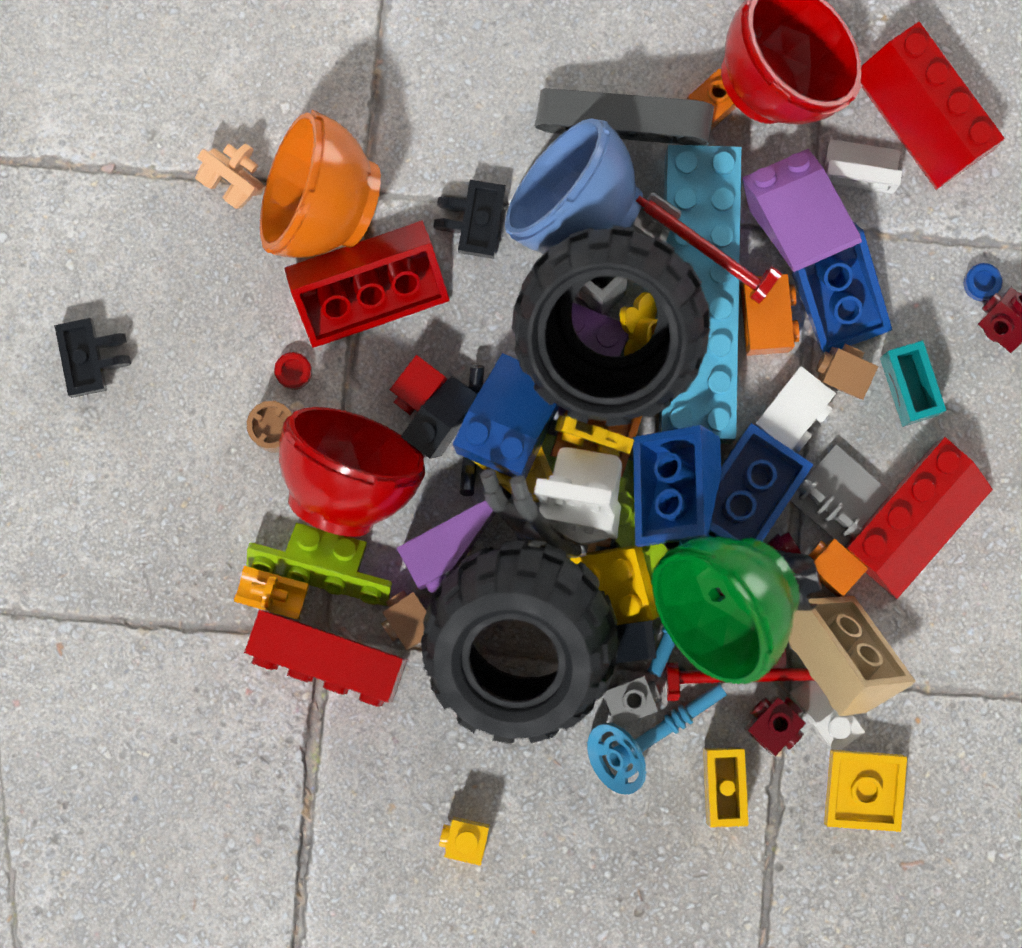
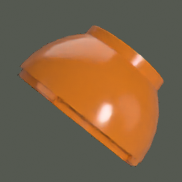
[260,110,381,258]

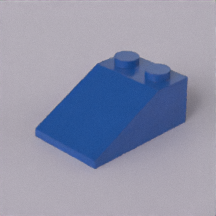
[789,222,893,354]
[453,353,559,480]
[633,425,721,547]

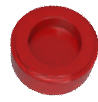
[274,352,312,390]

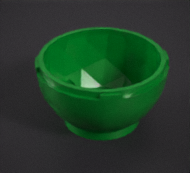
[651,537,800,684]

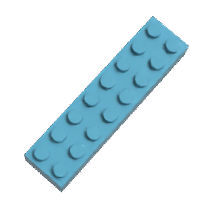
[659,145,742,444]

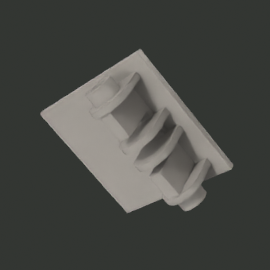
[790,444,892,547]

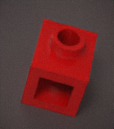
[389,355,448,416]

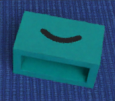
[880,340,947,427]

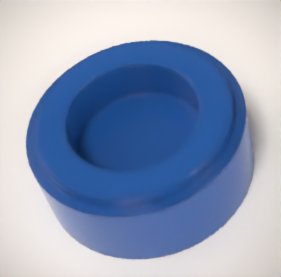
[963,263,1003,301]

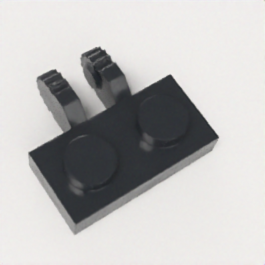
[433,180,506,259]
[54,318,131,398]

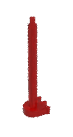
[636,195,782,304]
[666,663,815,701]

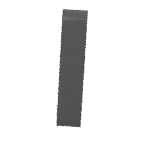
[535,88,714,146]

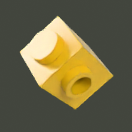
[439,816,490,866]

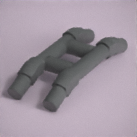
[480,469,582,558]

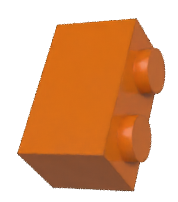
[740,274,800,356]

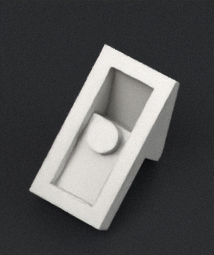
[789,681,865,750]

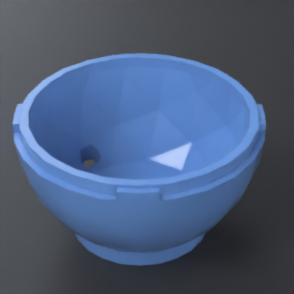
[505,118,643,254]

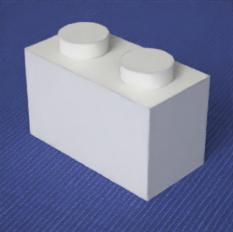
[754,366,836,452]

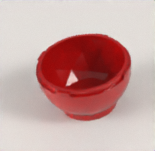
[721,0,862,124]
[279,407,426,537]

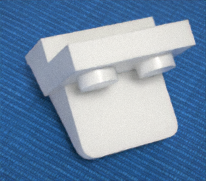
[534,447,622,546]

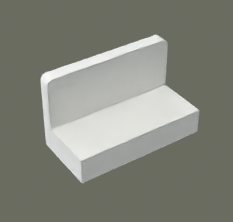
[824,139,902,194]

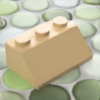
[789,596,915,716]

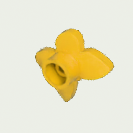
[619,292,657,356]

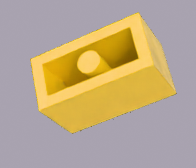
[703,747,749,828]

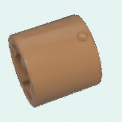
[247,401,293,453]

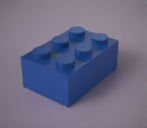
[709,423,814,541]

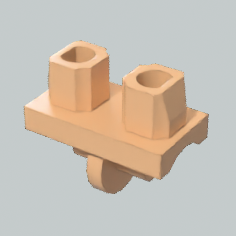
[195,144,266,209]

